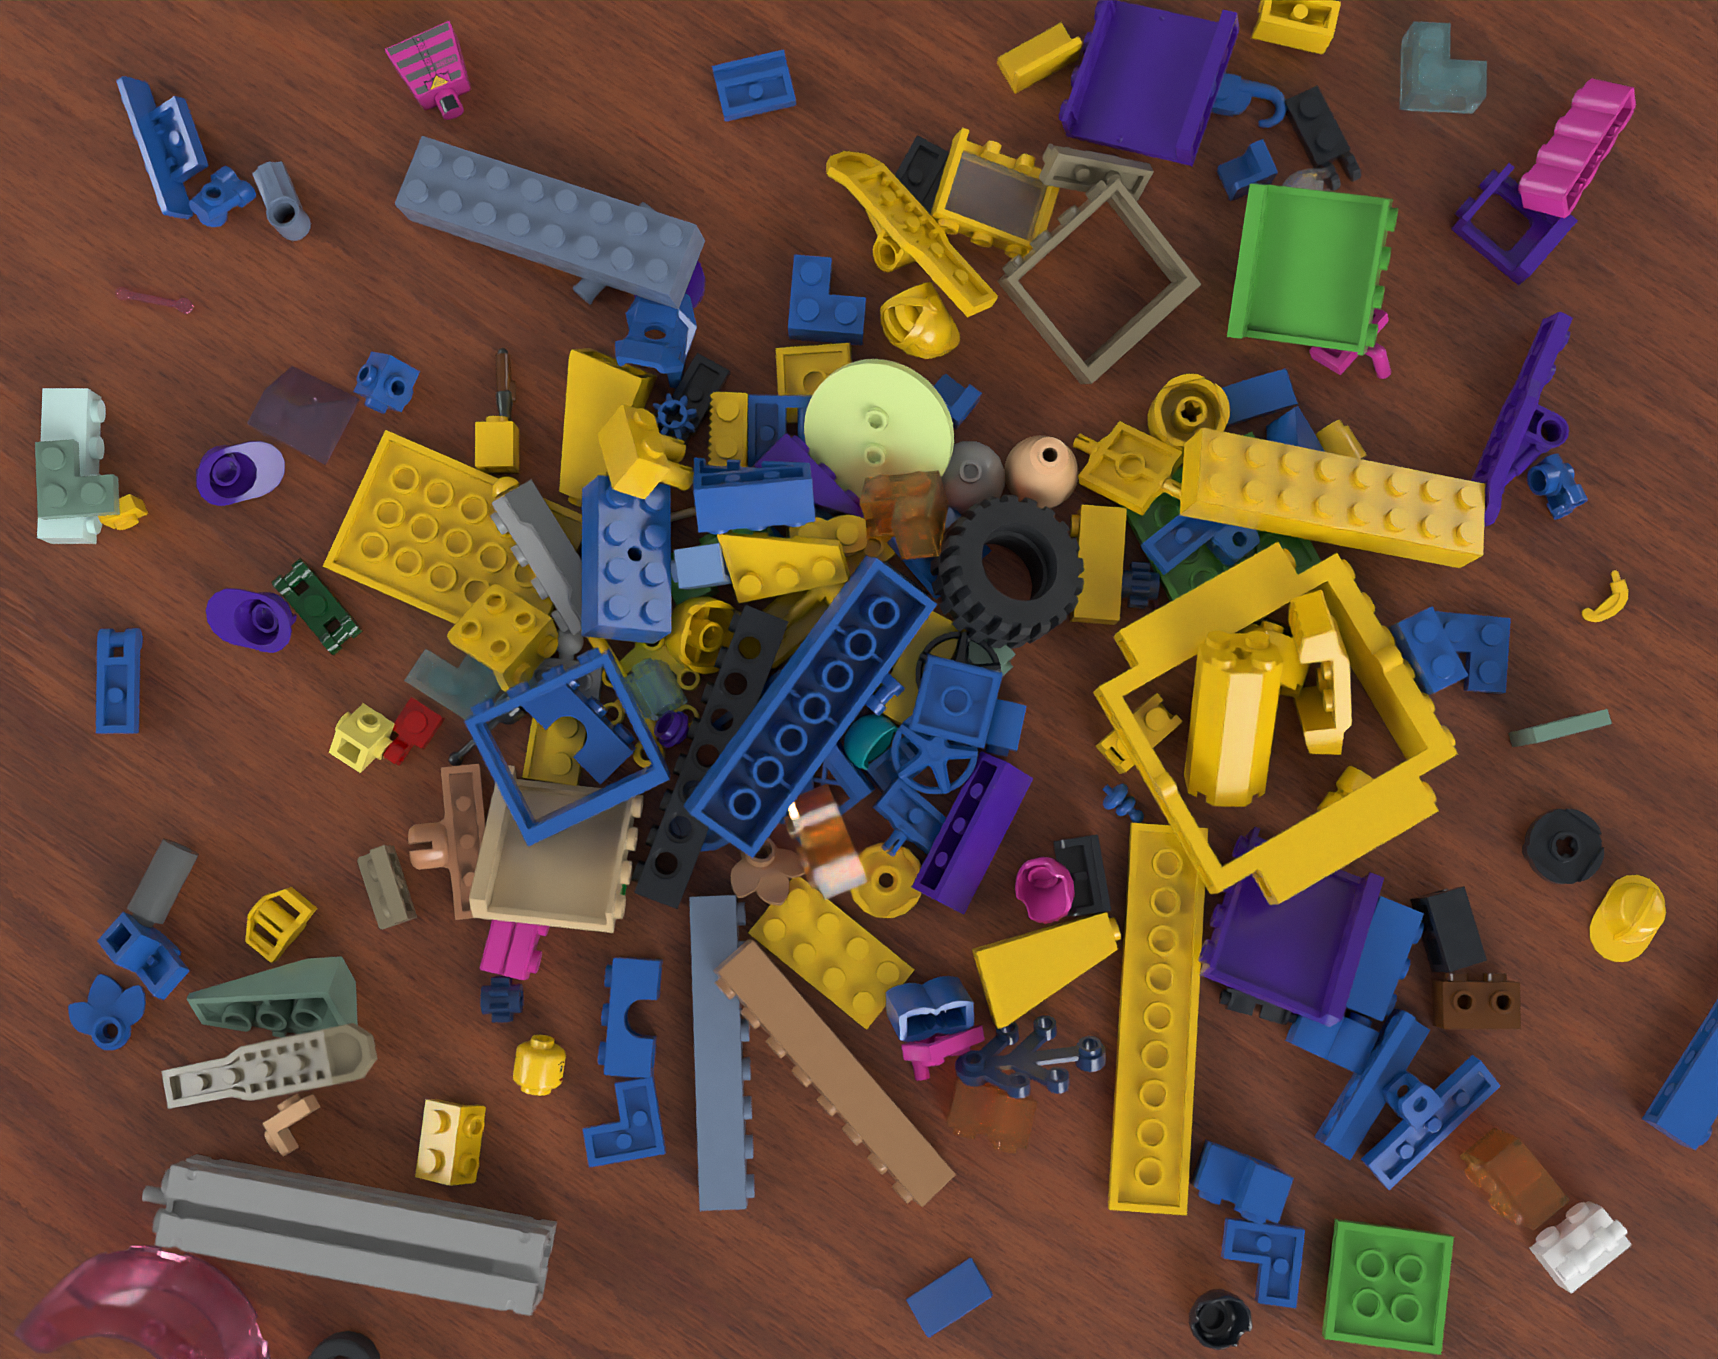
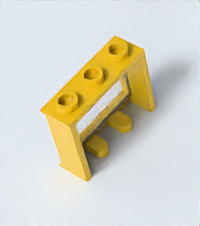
[930,128,1059,258]

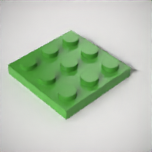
[1322,1219,1454,1355]

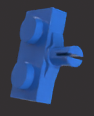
[873,777,946,857]

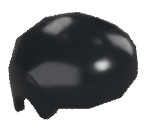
[1188,1289,1253,1350]

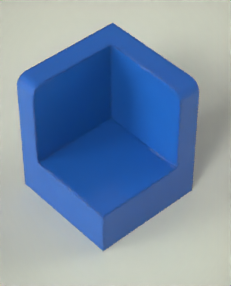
[1217,139,1278,201]
[934,374,982,430]

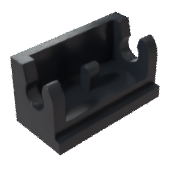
[1053,834,1111,917]
[1410,886,1487,972]

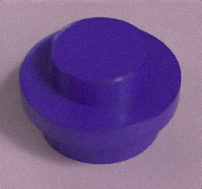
[654,710,689,747]

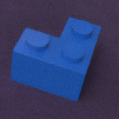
[788,255,866,346]
[1190,1139,1294,1225]

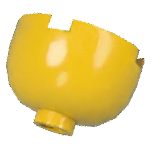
[664,596,734,674]

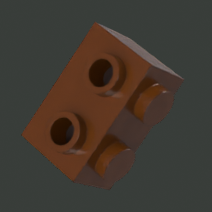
[1432,973,1521,1029]

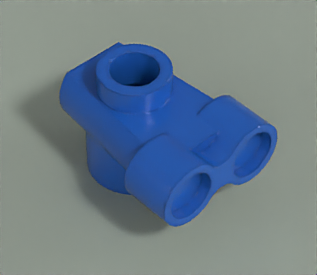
[189,166,256,227]
[1527,453,1588,520]

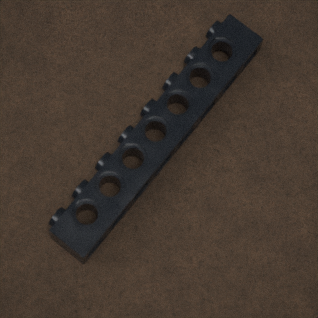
[631,605,789,909]

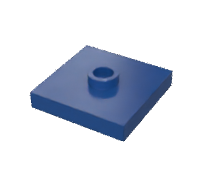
[909,654,1003,749]

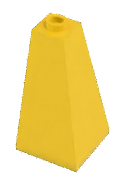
[559,348,657,507]
[972,912,1121,1029]

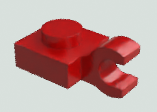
[383,697,445,766]

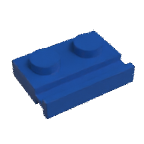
[712,50,796,122]

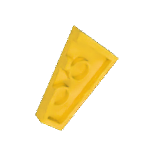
[717,529,850,603]

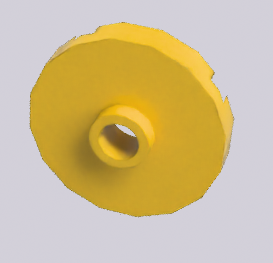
[849,843,921,918]

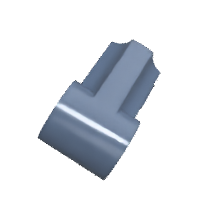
[253,161,311,241]

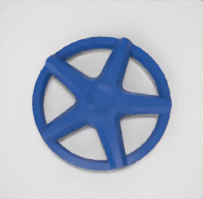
[892,715,978,794]

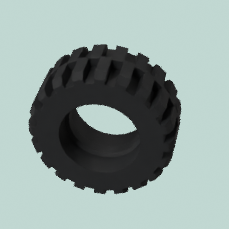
[930,495,1085,649]

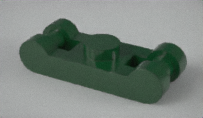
[271,558,363,656]

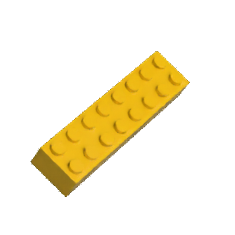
[1180,428,1485,568]

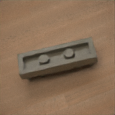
[1039,144,1154,201]

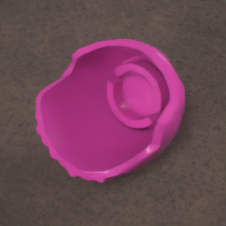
[1015,857,1075,924]

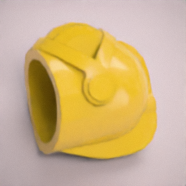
[880,282,960,359]

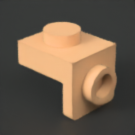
[263,1094,320,1156]

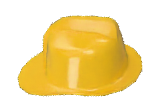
[1589,875,1666,962]

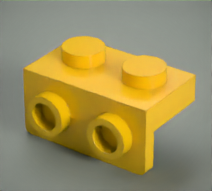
[415,1099,486,1186]

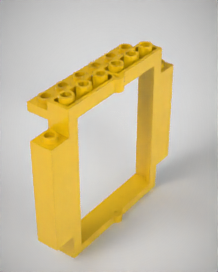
[1093,542,1458,905]

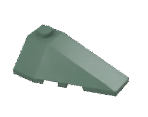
[187,957,358,1038]

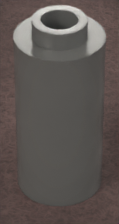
[127,838,199,928]

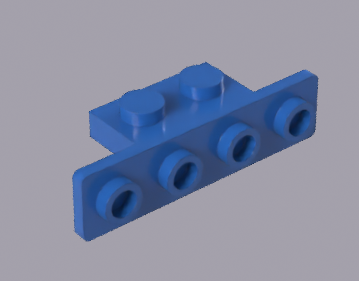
[116,76,209,219]

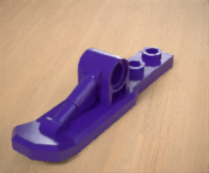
[1471,312,1573,527]

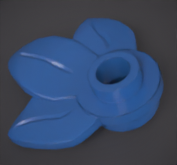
[68,974,146,1051]

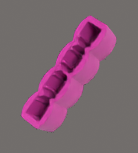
[1518,78,1636,218]

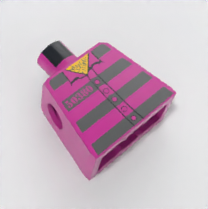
[385,21,471,120]

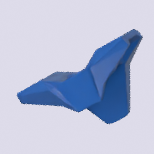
[615,293,697,388]

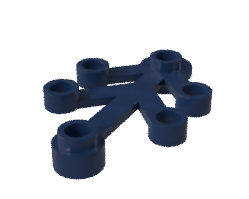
[955,1015,1106,1099]

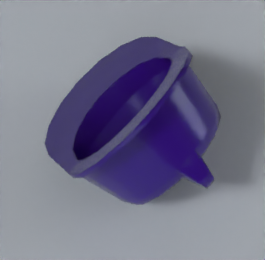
[196,441,285,506]
[206,588,297,653]

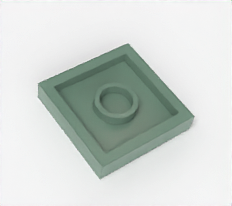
[1508,709,1612,747]

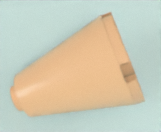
[1004,435,1079,509]

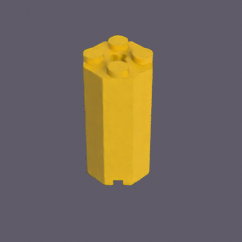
[1184,630,1283,807]

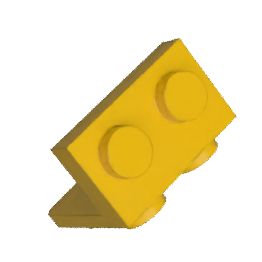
[447,584,559,692]

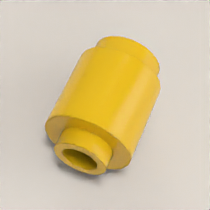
[1315,419,1367,459]

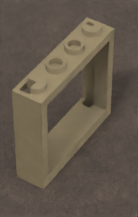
[997,179,1201,384]

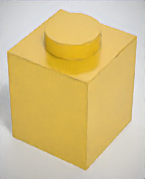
[475,416,519,474]

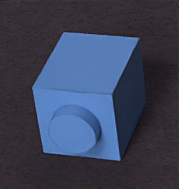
[671,543,732,590]

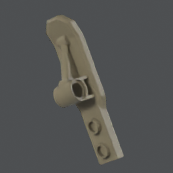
[161,1023,377,1109]

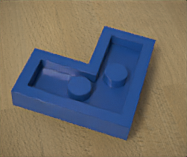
[1435,611,1511,694]
[583,1075,667,1168]
[1221,1217,1305,1308]

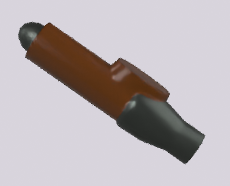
[495,348,516,421]

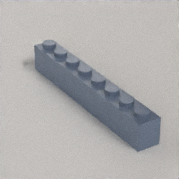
[689,895,755,1211]

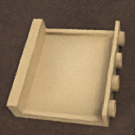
[469,766,644,933]

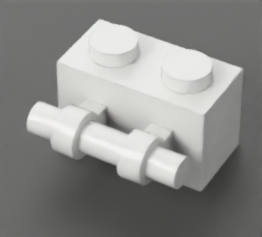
[1529,1201,1632,1294]

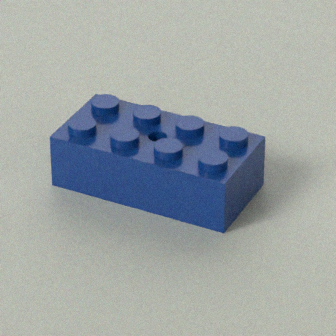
[581,475,671,644]

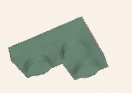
[35,439,120,520]

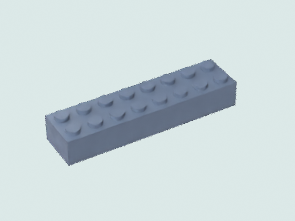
[395,136,705,309]

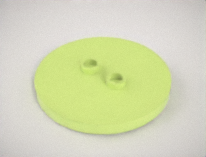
[804,359,954,507]

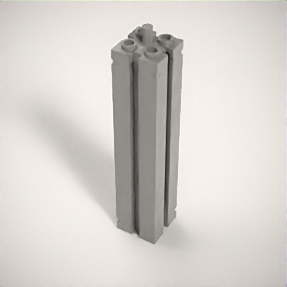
[142,1154,557,1316]

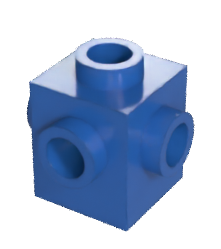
[353,351,420,414]

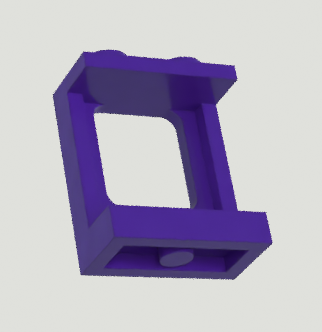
[1451,163,1578,286]

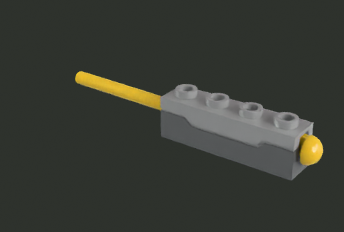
[490,477,656,739]

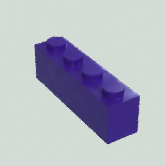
[911,751,1033,914]

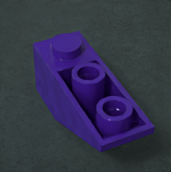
[752,433,867,518]

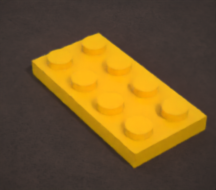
[748,876,914,1030]

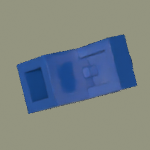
[97,912,190,1000]

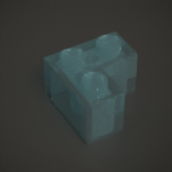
[1400,22,1487,113]
[404,648,501,720]

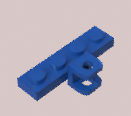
[1140,514,1260,575]
[1361,1055,1501,1190]

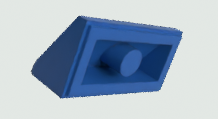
[906,1257,993,1338]

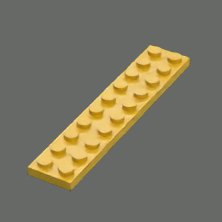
[1108,823,1208,1215]

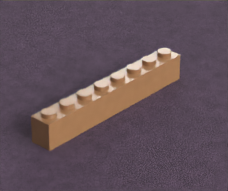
[713,939,956,1207]

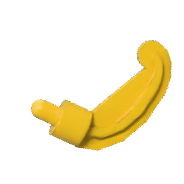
[1581,570,1628,622]

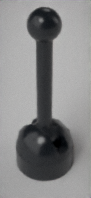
[448,692,527,766]

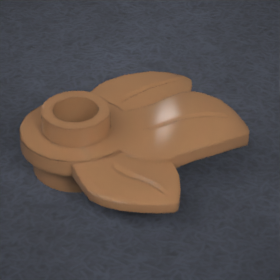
[731,838,805,905]

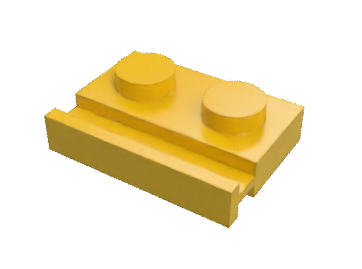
[522,716,587,786]

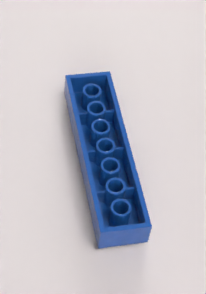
[683,556,937,858]

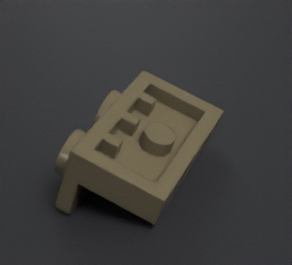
[357,845,418,929]

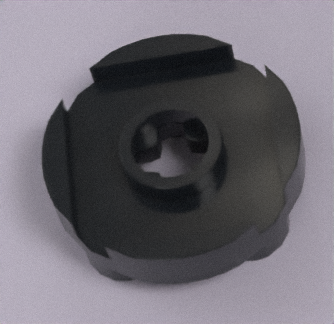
[1522,809,1604,884]

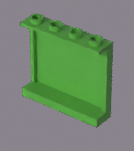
[1227,183,1398,355]

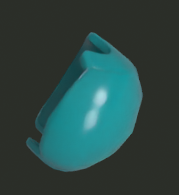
[844,714,898,770]

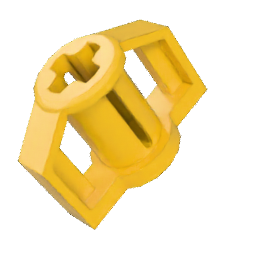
[245,886,317,963]

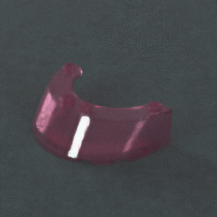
[13,1245,270,1359]

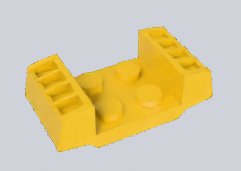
[1288,590,1352,755]

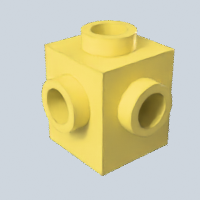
[329,703,395,773]

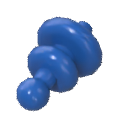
[1103,783,1144,823]

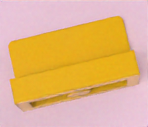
[997,22,1083,94]

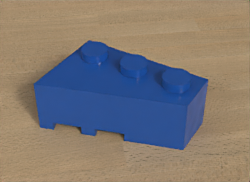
[693,458,815,534]

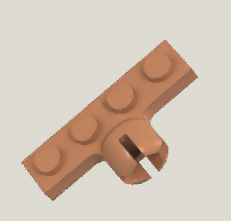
[408,764,485,920]

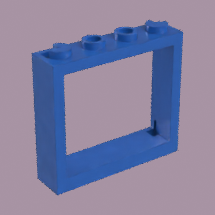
[464,647,671,847]

